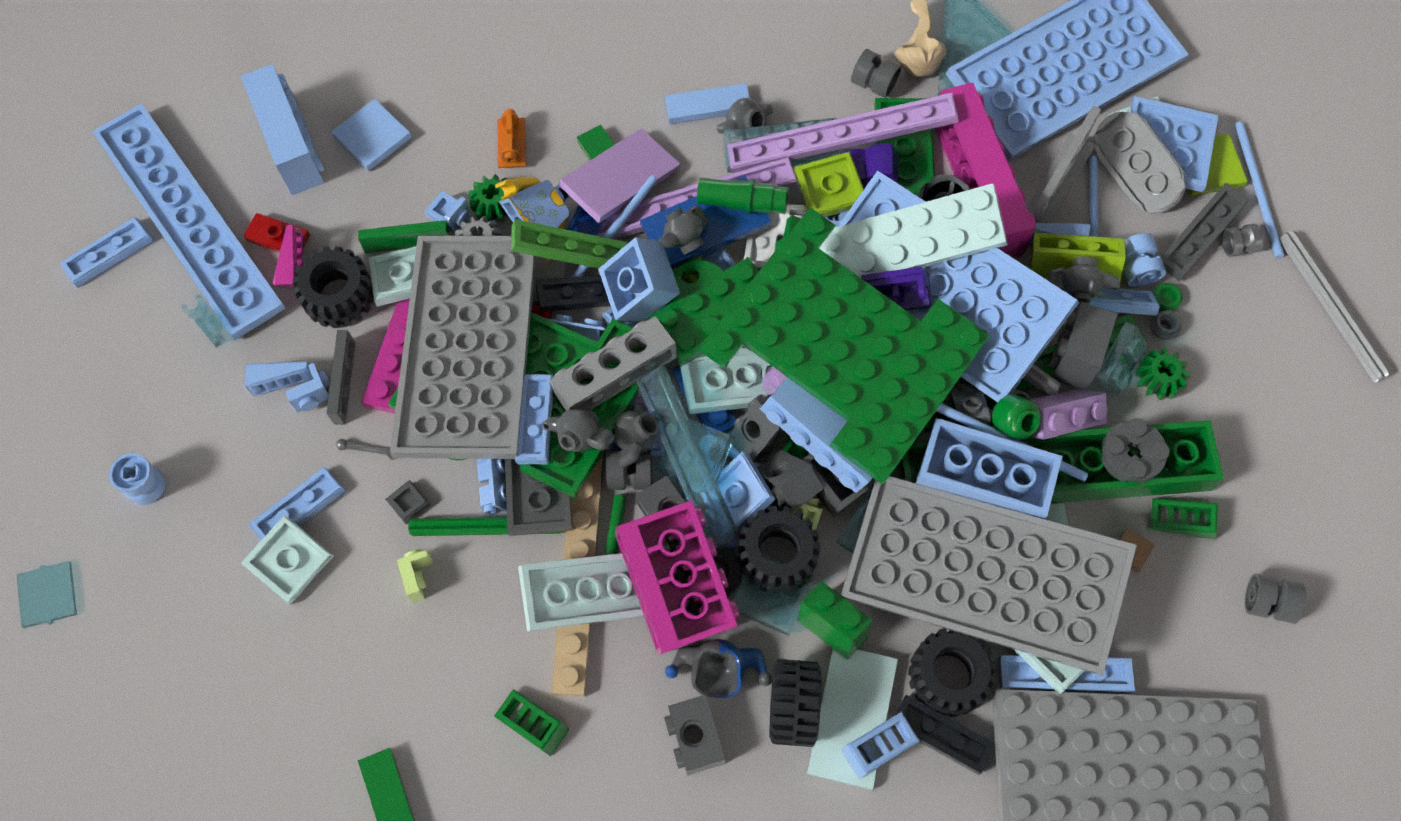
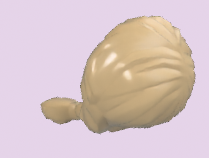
[894,0,947,77]

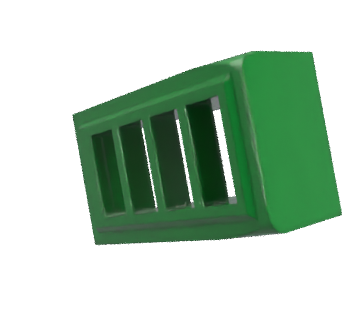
[1150,498,1218,539]
[494,689,569,756]

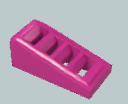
[273,225,303,288]

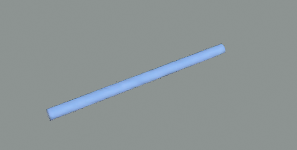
[1235,121,1284,258]
[1089,156,1099,237]
[571,175,658,277]
[936,403,1088,482]

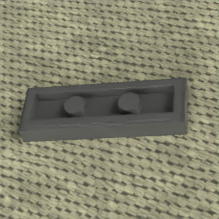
[326,330,356,425]

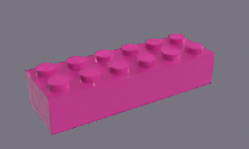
[935,82,1036,258]

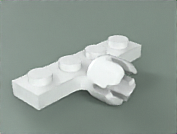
[744,204,808,271]

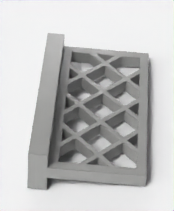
[1027,105,1101,223]

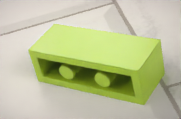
[1029,232,1126,283]

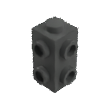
[942,377,994,429]

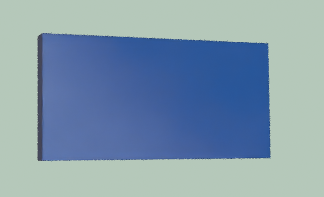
[640,176,772,269]

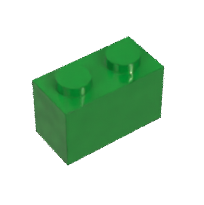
[797,581,873,660]

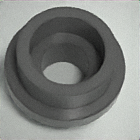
[1150,311,1181,340]

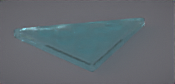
[937,0,1011,96]

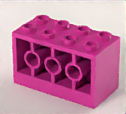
[615,500,740,655]

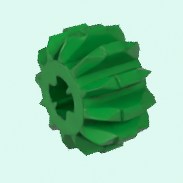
[468,174,508,223]
[1135,348,1190,401]

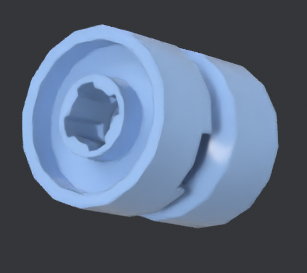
[1123,233,1166,288]
[109,453,166,505]

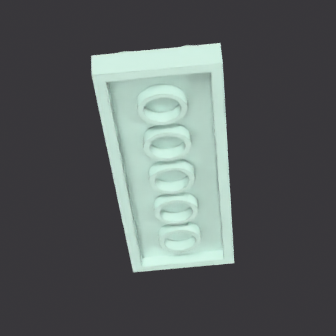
[819,183,1008,278]

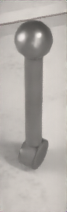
[336,439,397,460]

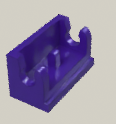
[861,267,931,310]

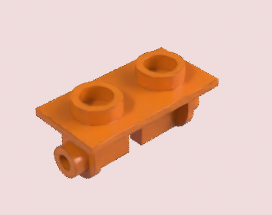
[497,109,526,168]

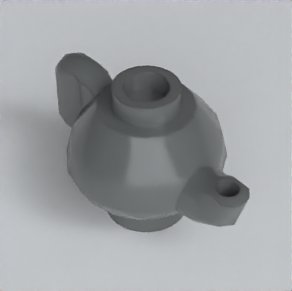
[717,98,773,140]
[658,206,708,255]
[1047,256,1120,303]
[614,403,659,467]
[542,409,614,453]

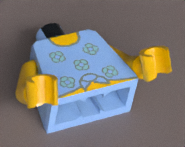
[495,177,570,262]

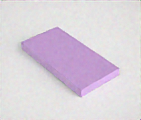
[559,128,680,223]

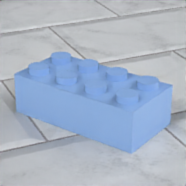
[240,64,325,195]
[915,418,1063,519]

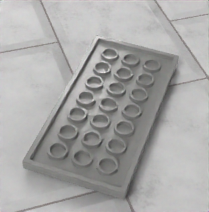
[390,236,536,459]
[841,476,1137,676]
[992,689,1273,821]

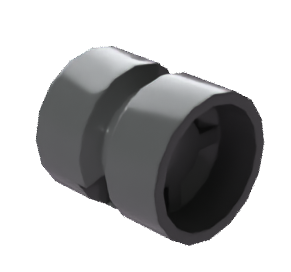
[851,49,902,98]
[606,450,652,490]
[1244,573,1306,624]

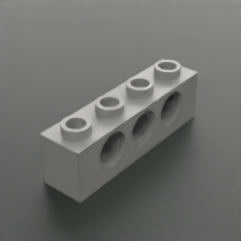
[550,316,677,411]

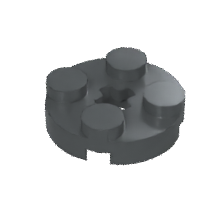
[1101,418,1170,484]

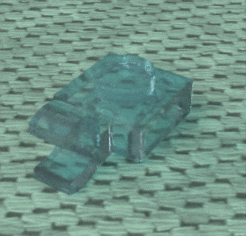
[181,294,226,348]

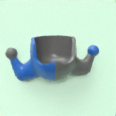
[665,639,772,698]

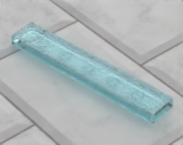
[636,367,740,550]

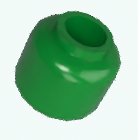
[992,394,1041,440]

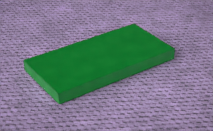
[874,98,935,196]

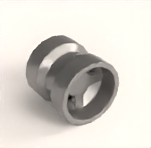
[1221,223,1263,257]

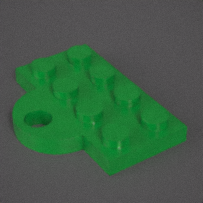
[648,257,759,367]

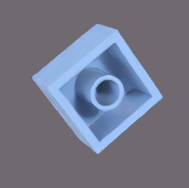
[598,237,680,323]

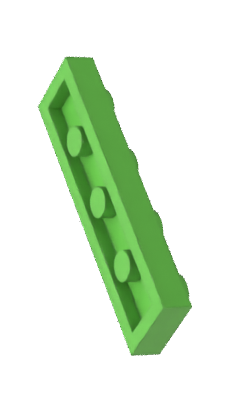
[511,219,627,268]

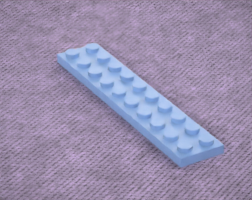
[92,103,286,341]

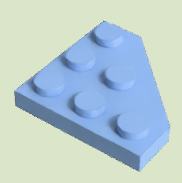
[1129,96,1219,192]

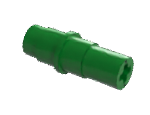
[697,177,789,215]

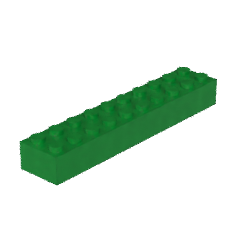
[897,420,1224,503]

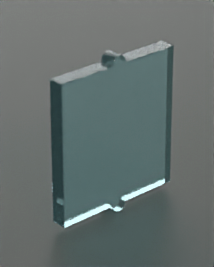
[16,561,77,628]

